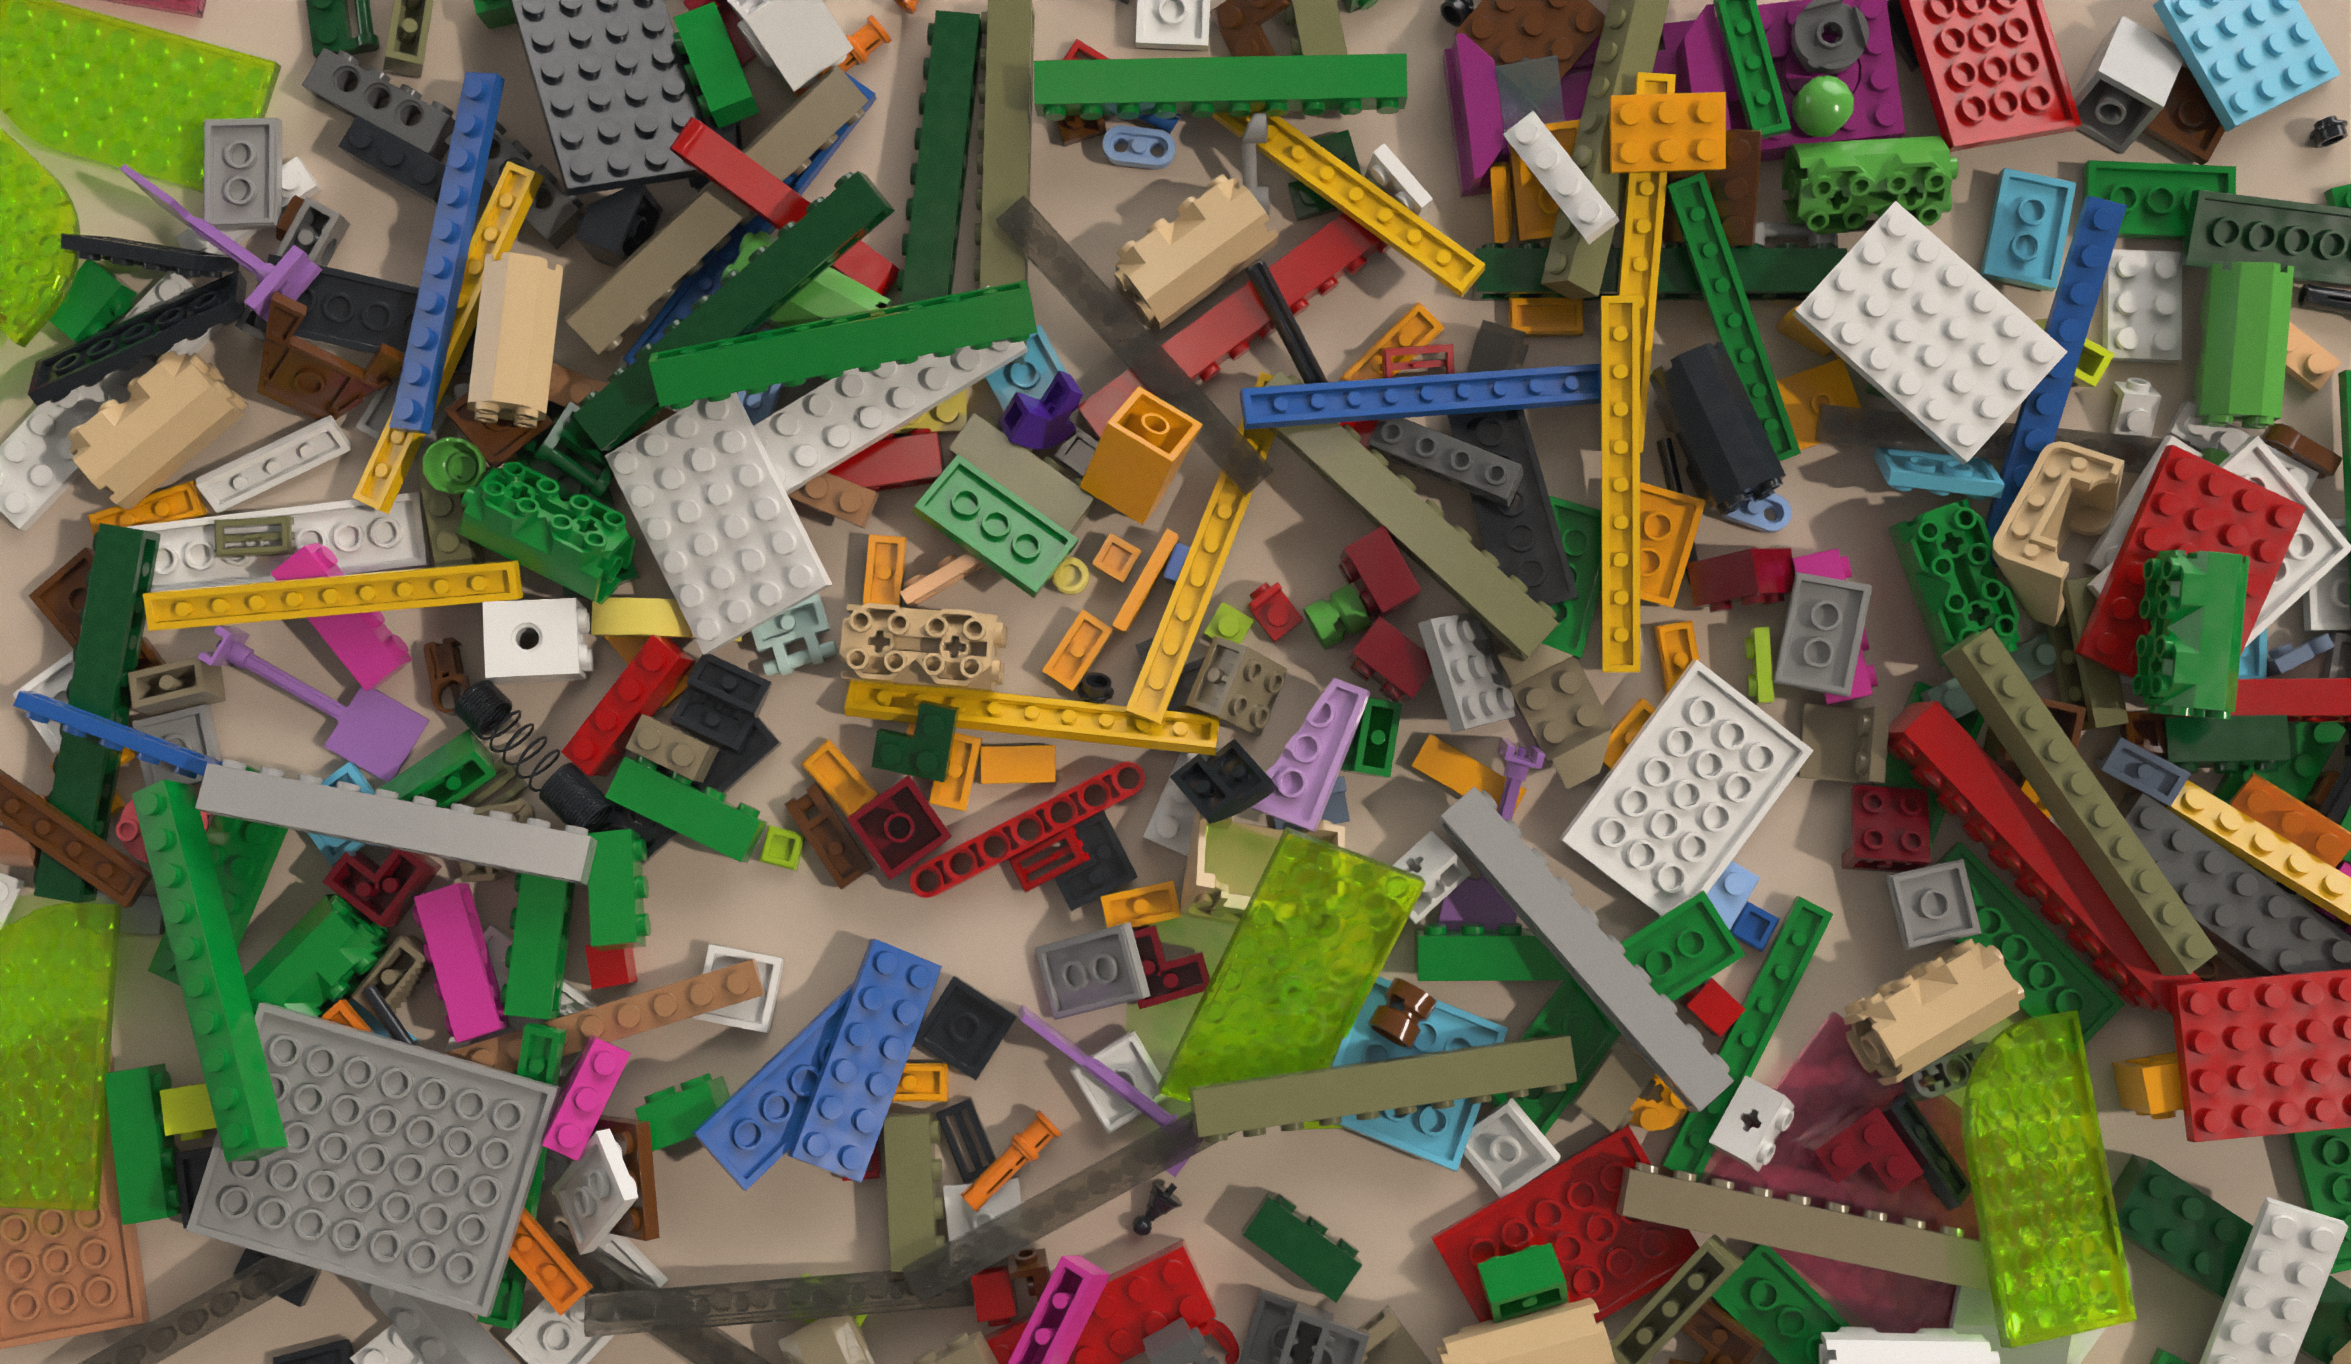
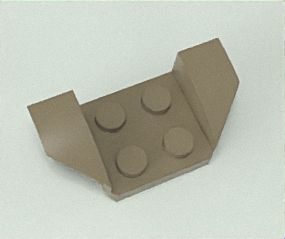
[1497,643,1612,790]

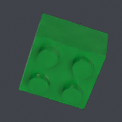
[635,1073,730,1152]

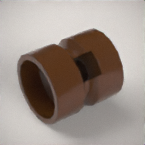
[1367,977,1437,1049]

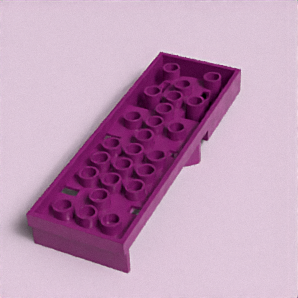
[1442,0,1906,197]

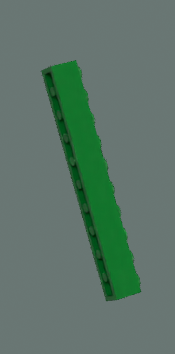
[1034,53,1408,121]
[648,280,1038,409]
[132,779,288,1162]

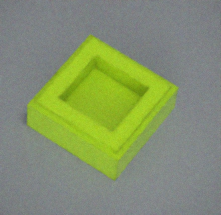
[759,825,806,870]

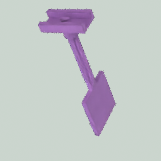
[120,164,322,322]
[197,625,430,782]
[1437,737,1545,929]
[1018,1004,1204,1177]

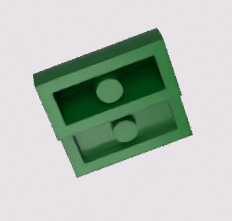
[1323,691,1402,778]

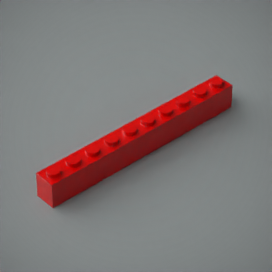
[1077,213,1391,441]

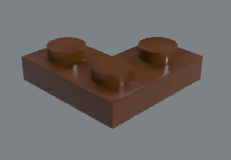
[1210,0,1290,57]
[1680,1300,1765,1364]

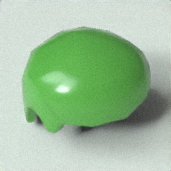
[1792,75,1854,137]
[423,437,486,495]

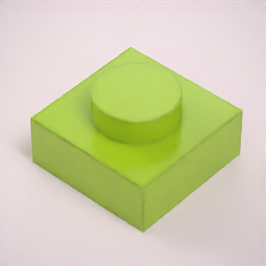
[1204,601,1254,644]

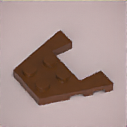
[257,291,405,421]

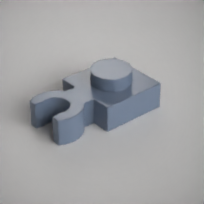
[2267,633,2334,677]

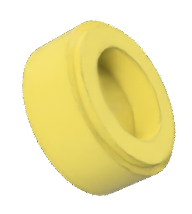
[1052,557,1090,595]

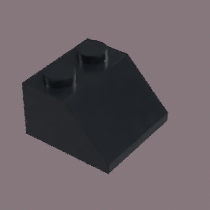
[575,185,663,268]

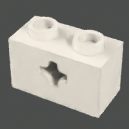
[1376,831,1471,924]
[1709,1075,1795,1172]

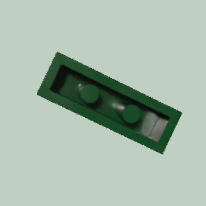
[2162,715,2291,774]
[1242,1193,1362,1303]

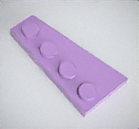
[1250,678,1371,833]

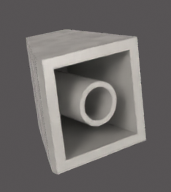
[2072,15,2184,154]

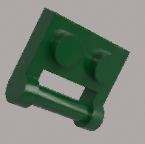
[306,0,380,58]
[534,401,628,498]

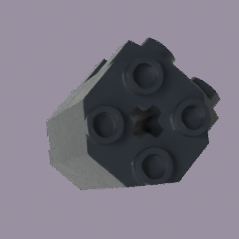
[1649,341,1786,517]

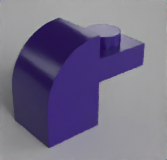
[998,370,1083,449]

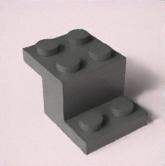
[1238,1289,1370,1364]

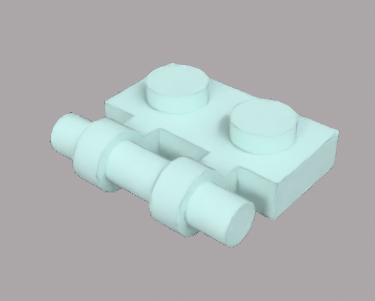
[751,593,838,677]

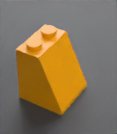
[1079,386,1203,525]

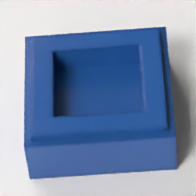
[1164,543,1190,585]
[1730,901,1780,952]

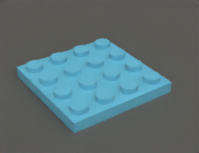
[2153,0,2341,132]
[1331,972,1508,1172]

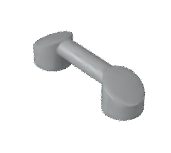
[1241,113,1270,215]
[1735,221,1838,248]

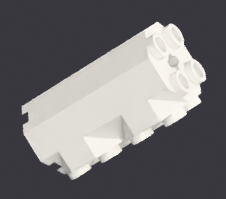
[1818,1327,2000,1364]

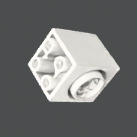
[727,0,854,91]
[482,598,593,685]

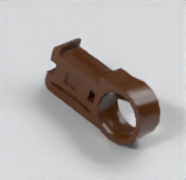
[2261,423,2343,479]
[423,637,470,716]

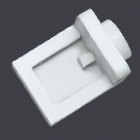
[2109,378,2162,438]

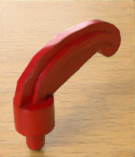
[1197,1319,1239,1364]

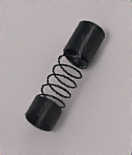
[454,680,615,833]

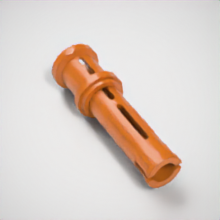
[790,15,892,98]
[960,1110,1062,1212]

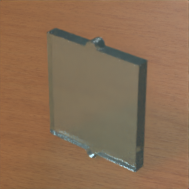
[1495,55,1565,132]

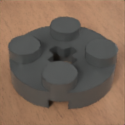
[1791,0,1869,74]

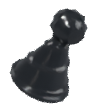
[1132,1181,1182,1236]

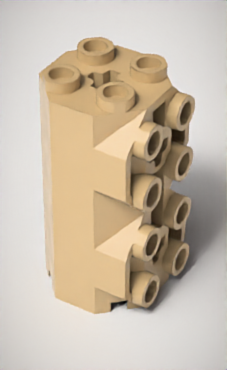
[1114,174,1279,330]
[467,252,563,428]
[68,351,248,510]
[840,603,1007,692]
[1844,939,2025,1086]
[1436,1298,1615,1364]

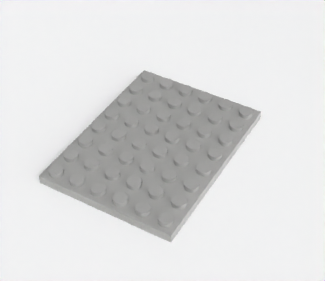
[186,1002,561,1317]

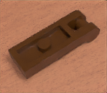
[785,782,874,890]

